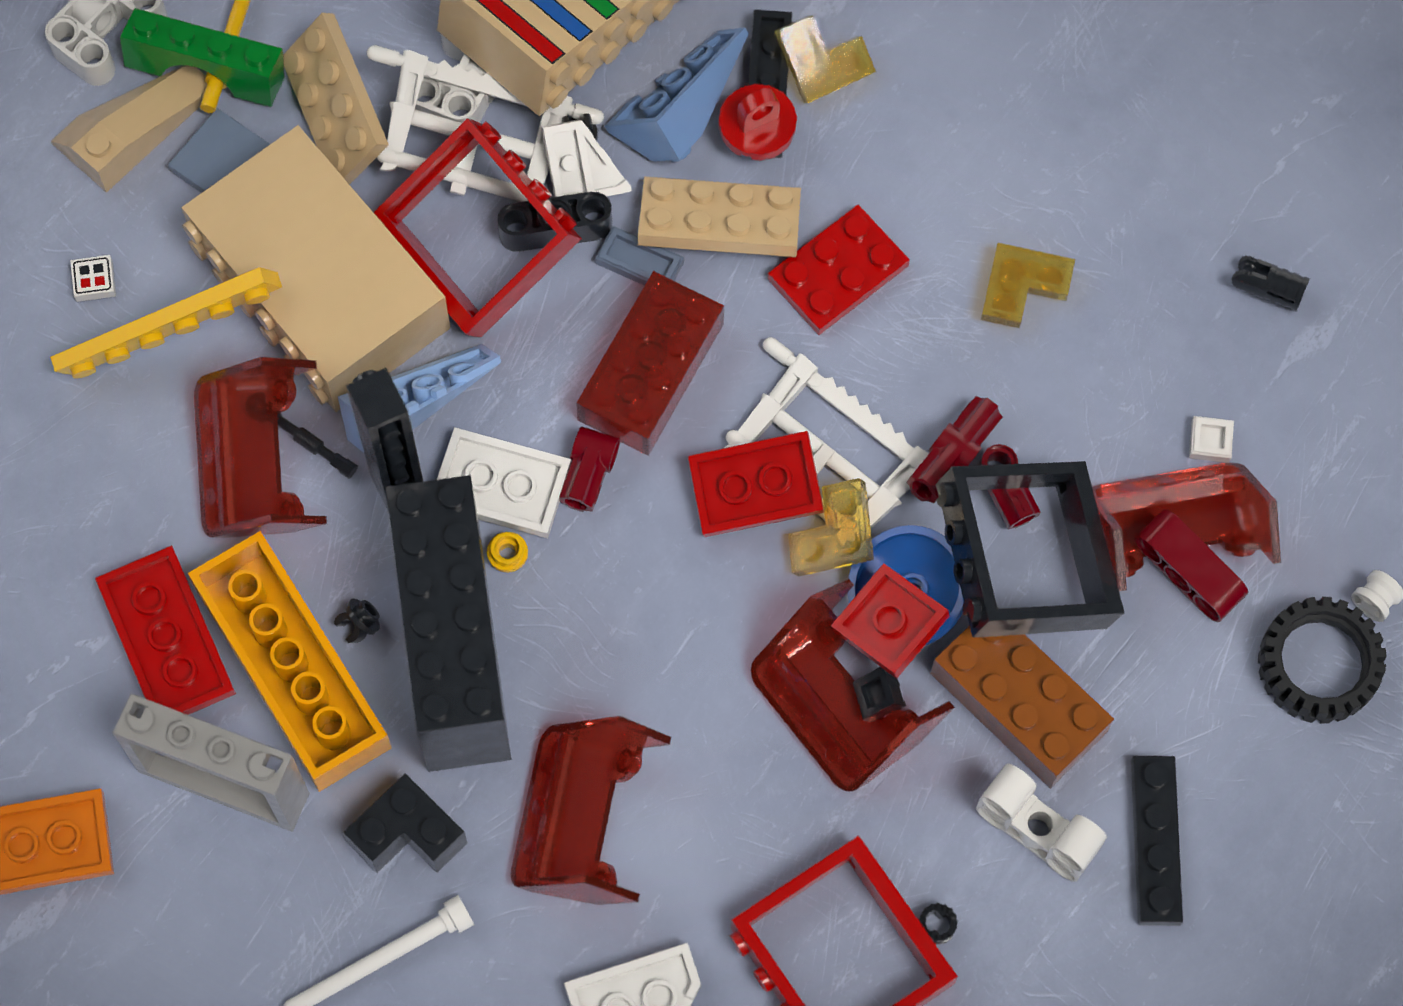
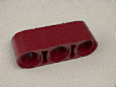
[1134,509,1249,622]

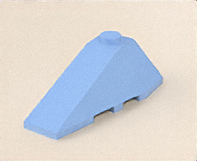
[338,344,501,453]

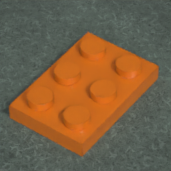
[0,788,114,895]

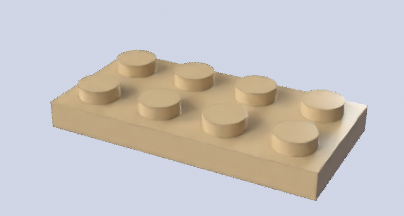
[283,13,389,185]
[638,176,801,257]

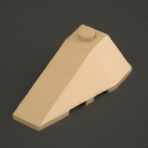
[51,65,207,193]

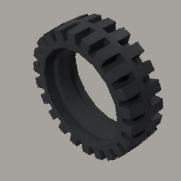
[1258,596,1387,724]

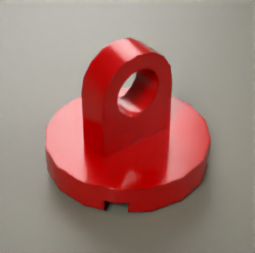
[719,84,797,161]

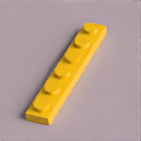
[50,267,282,378]

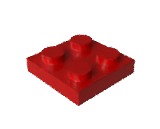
[831,563,950,679]

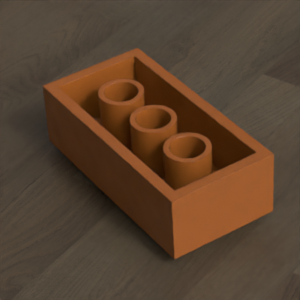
[930,626,1114,789]

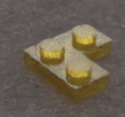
[774,15,876,103]
[981,243,1075,328]
[788,478,874,577]

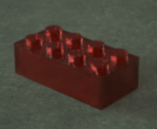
[576,271,725,456]

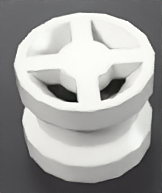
[1351,570,1403,622]

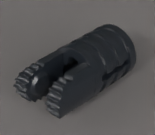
[1231,255,1310,312]

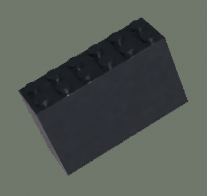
[386,475,512,772]

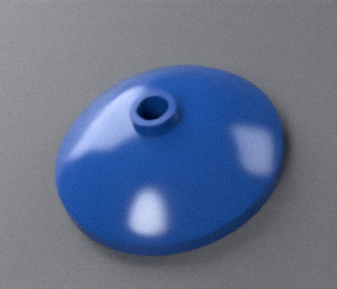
[847,525,964,645]

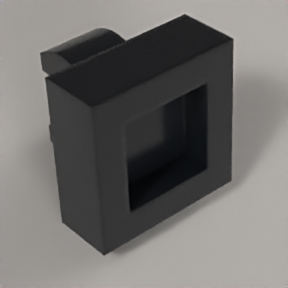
[852,667,906,722]

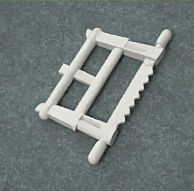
[367,45,604,202]
[724,337,929,551]

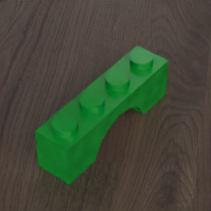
[120,8,285,107]

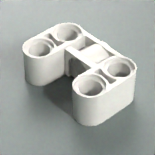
[45,0,167,86]
[415,33,495,123]
[976,763,1107,882]

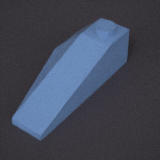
[605,28,749,162]

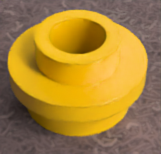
[487,532,528,573]

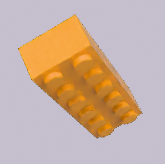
[188,531,392,792]

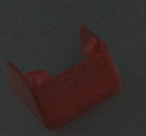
[194,357,327,538]
[1092,463,1281,591]
[751,579,955,792]
[511,716,671,905]

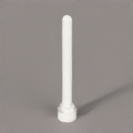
[283,895,475,1006]

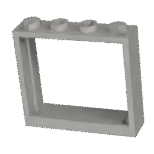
[113,693,310,832]

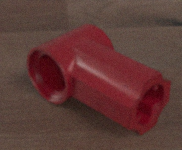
[559,426,620,512]
[977,444,1041,530]

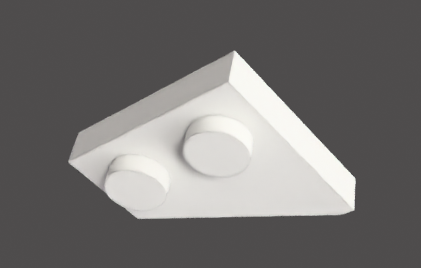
[541,120,632,197]

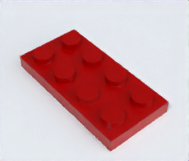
[95,545,236,715]

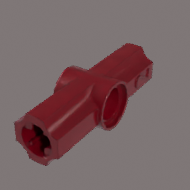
[906,396,1003,504]

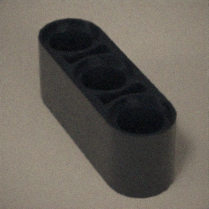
[497,192,612,252]

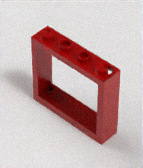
[373,118,582,338]
[729,835,958,1006]

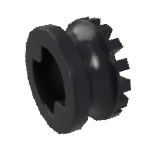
[919,903,958,945]

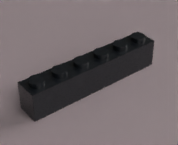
[346,368,424,512]

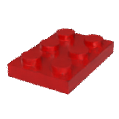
[768,204,910,335]
[688,431,825,537]

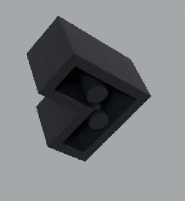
[343,773,468,873]

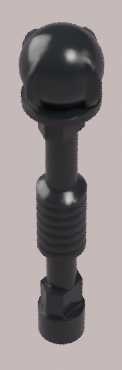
[246,392,358,479]

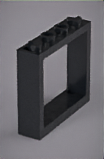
[936,461,1125,638]

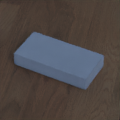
[596,226,684,295]

